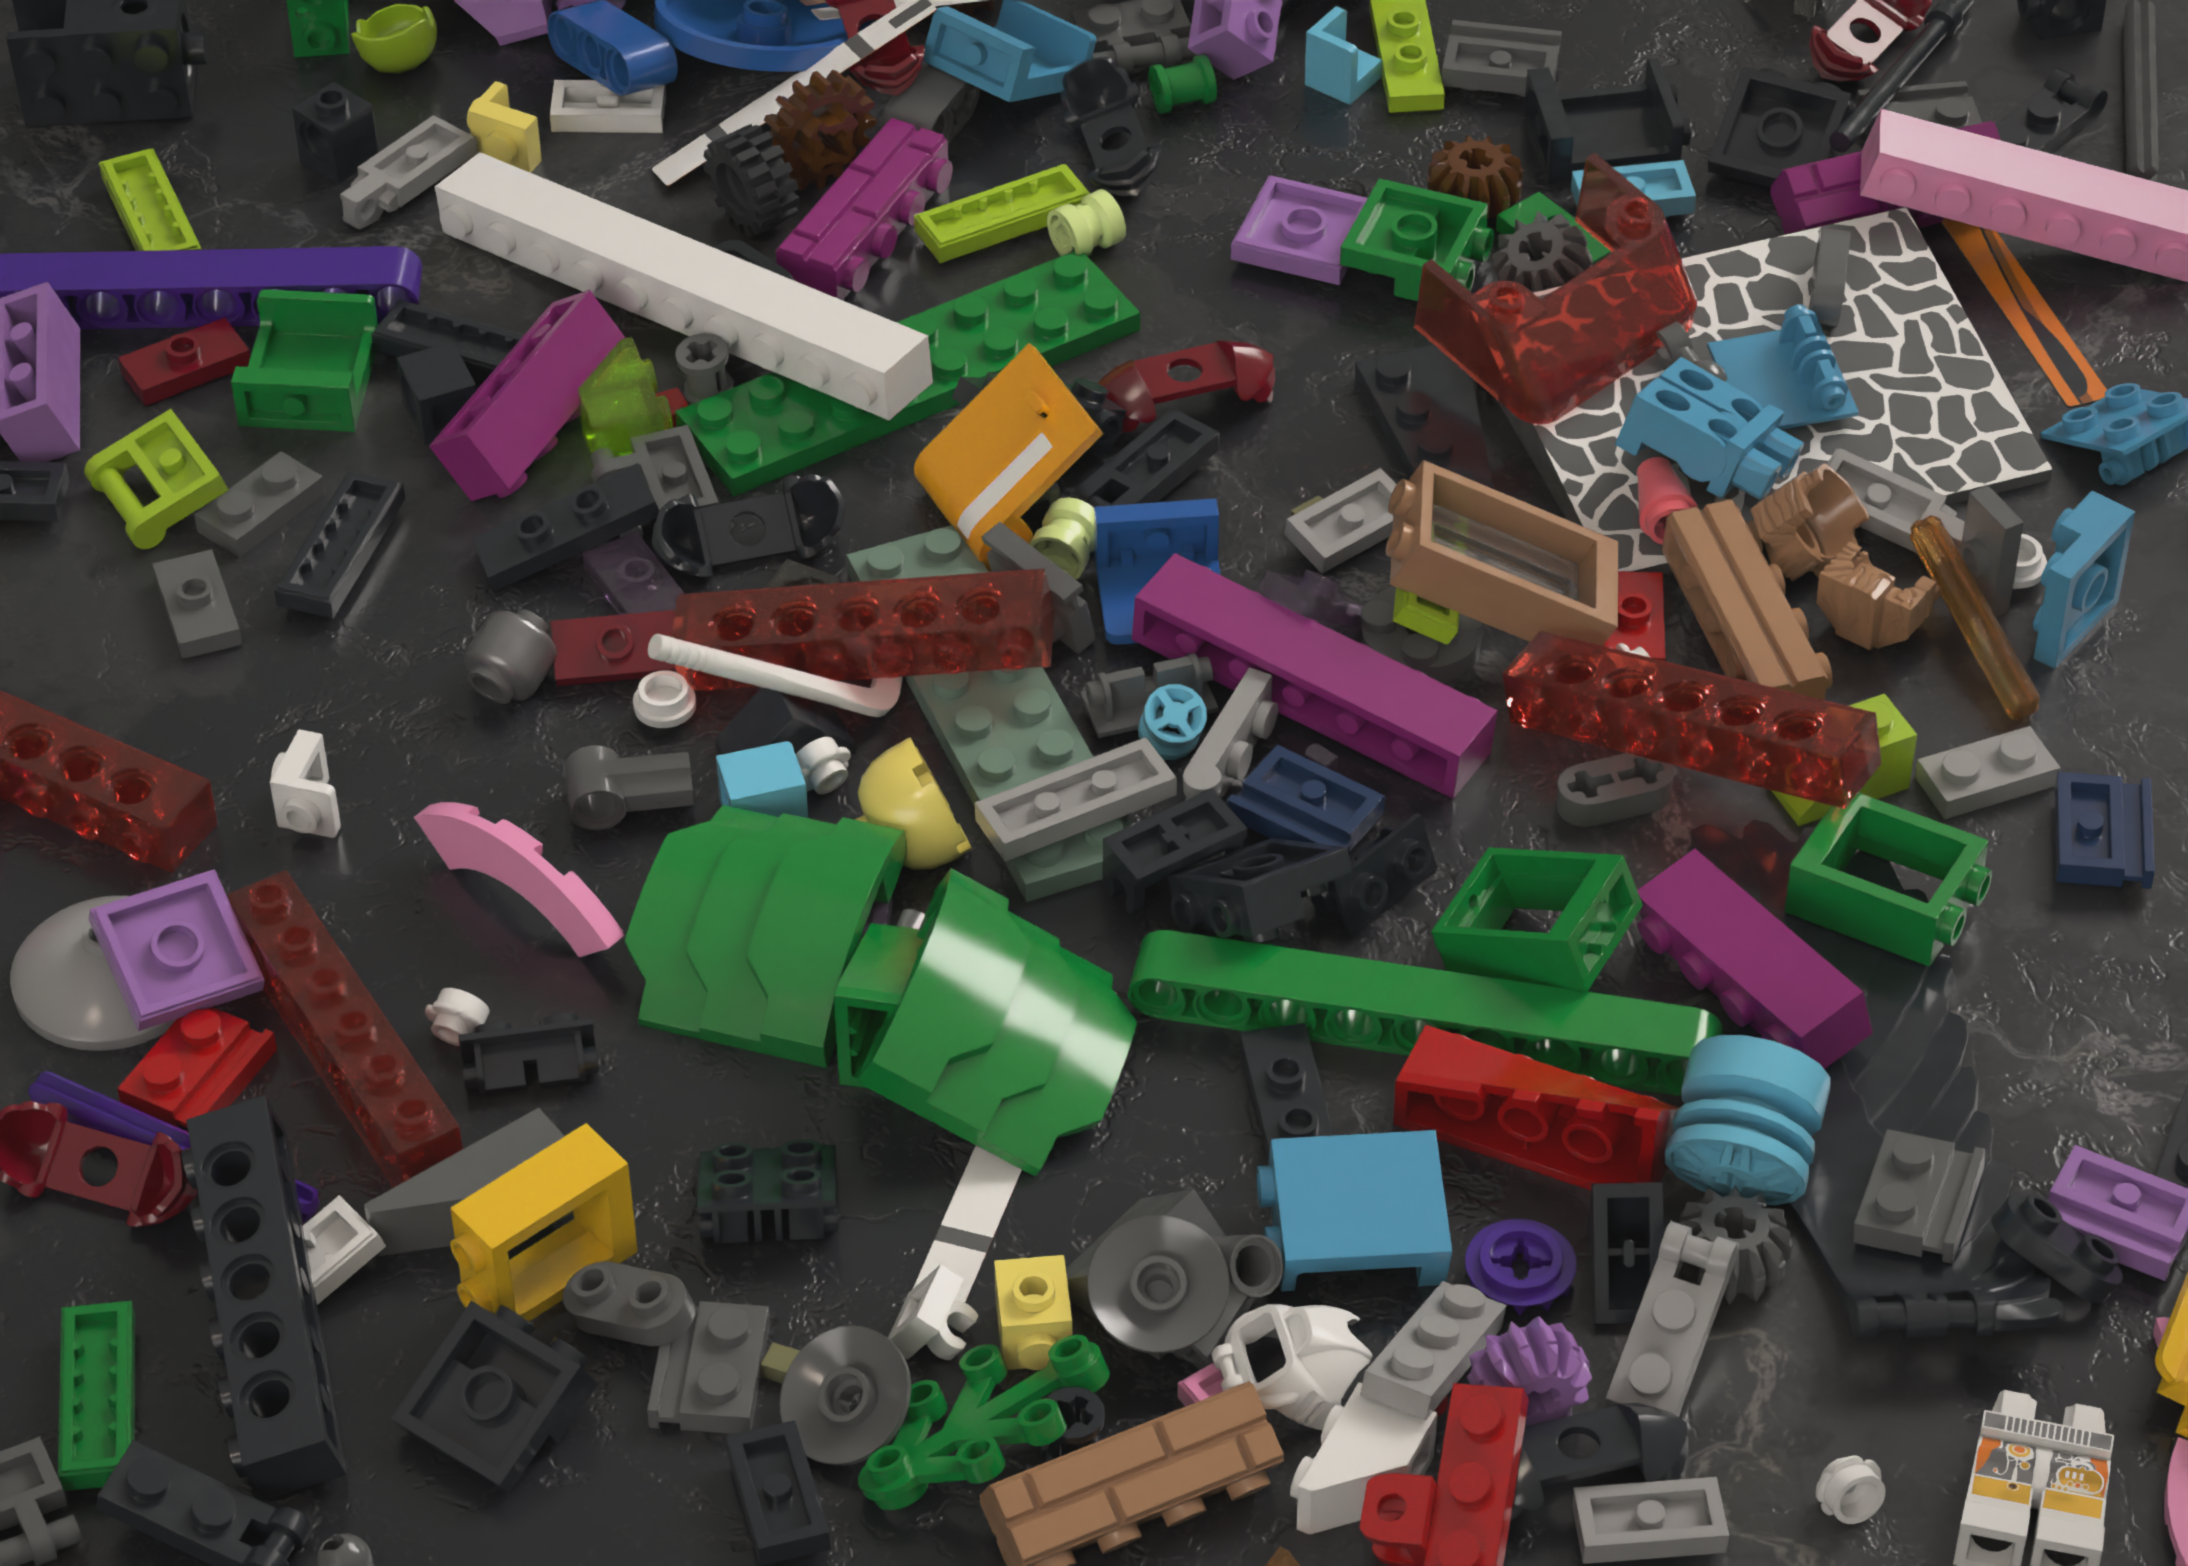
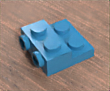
[2033,491,2135,669]

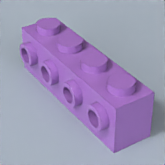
[1188,0,1283,80]

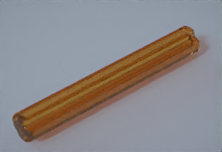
[1910,515,2040,720]

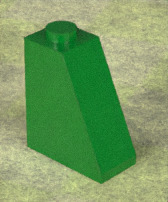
[834,923,924,1088]

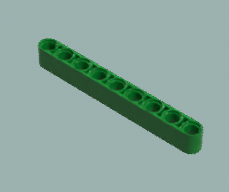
[1127,930,1724,1097]

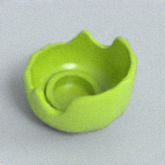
[351,4,437,74]

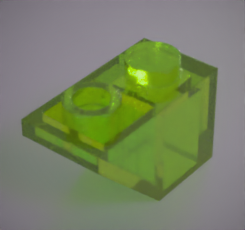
[578,337,673,457]

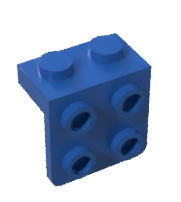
[1094,498,1221,644]

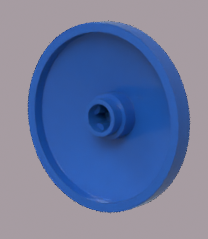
[654,0,875,72]

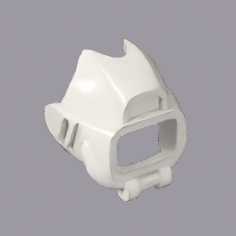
[1211,1304,1373,1430]

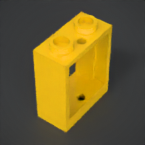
[450,1123,638,1322]

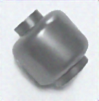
[464,610,557,704]

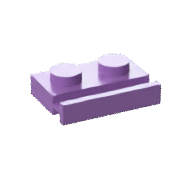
[2047,1145,2188,1281]

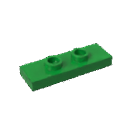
[58,1301,135,1491]

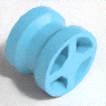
[1138,684,1207,760]

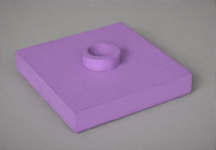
[1231,176,1368,285]
[89,869,265,1031]

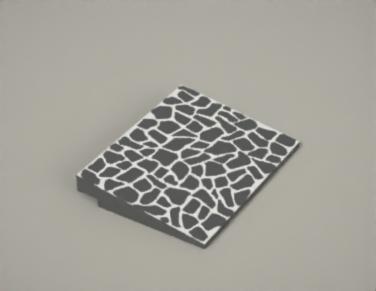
[1473,207,2052,574]

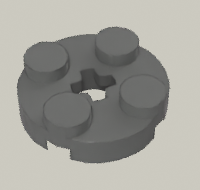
[1360,586,1484,683]

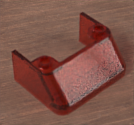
[1414,152,1697,425]

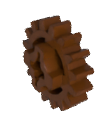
[764,70,877,191]

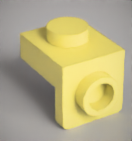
[467,81,542,173]

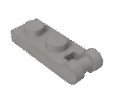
[1183,668,1278,801]
[1605,1221,1739,1417]

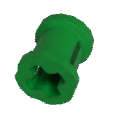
[1148,54,1217,114]

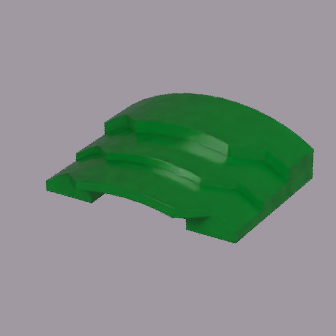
[625,805,907,1068]
[857,868,1137,1176]

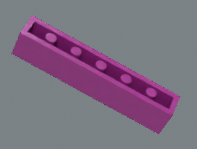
[1132,553,1498,799]

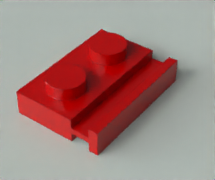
[117,1007,277,1128]

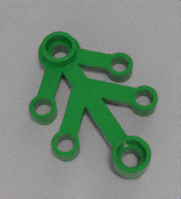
[858,1335,1110,1510]

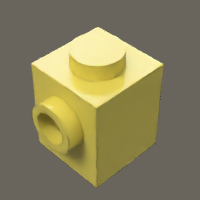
[994,1255,1072,1370]

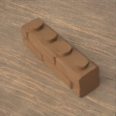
[1662,499,1832,731]
[979,1381,1284,1566]

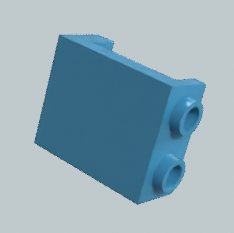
[923,0,1097,102]
[1256,1130,1452,1292]

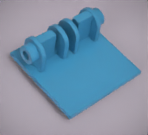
[1707,304,1859,430]
[2040,383,2188,485]

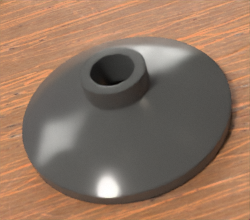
[1088,1215,1229,1354]
[780,1325,911,1466]

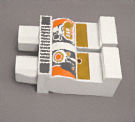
[1953,1390,2114,1566]

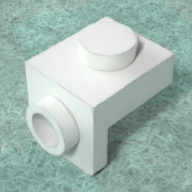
[270,729,341,838]

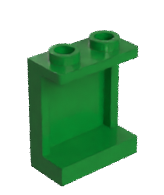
[231,290,378,432]

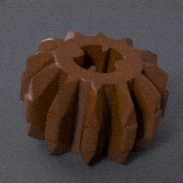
[1427,135,1523,220]

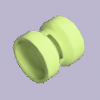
[1047,189,1126,256]
[1030,497,1094,580]

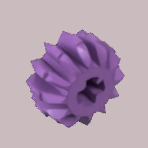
[1467,1316,1592,1426]

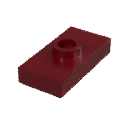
[118,317,251,406]
[550,610,681,686]

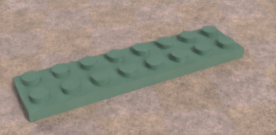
[846,525,1132,902]

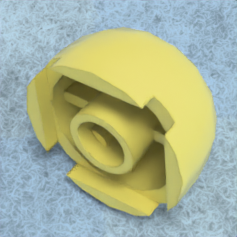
[854,737,973,870]

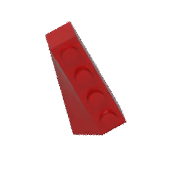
[1393,1025,1679,1191]

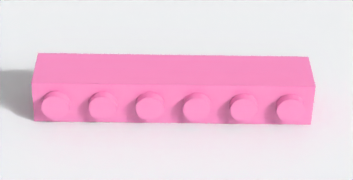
[1860,109,2188,282]

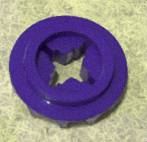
[1464,1219,1577,1316]

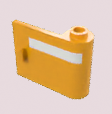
[914,343,1103,572]

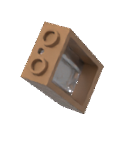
[1386,460,1618,665]

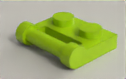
[84,408,229,549]

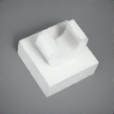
[888,1264,978,1360]

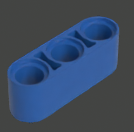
[547,0,678,96]

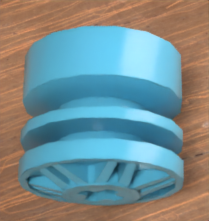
[1665,1035,1830,1206]

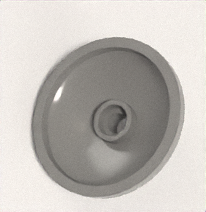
[10,896,176,1051]

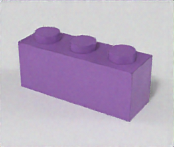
[0,282,80,462]

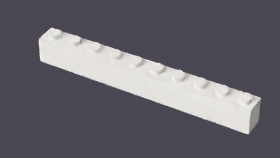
[435,152,933,420]

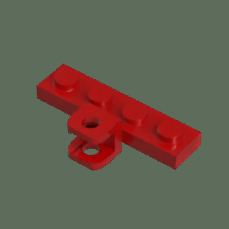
[1359,1383,1529,1566]

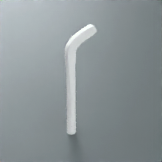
[648,634,902,717]

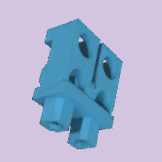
[1615,357,1804,501]

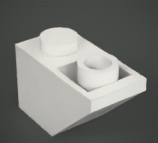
[1290,1382,1437,1535]

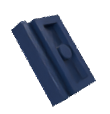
[1227,745,1385,852]
[2054,772,2155,889]

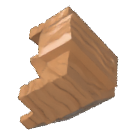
[1750,462,1870,582]
[1816,541,1942,650]

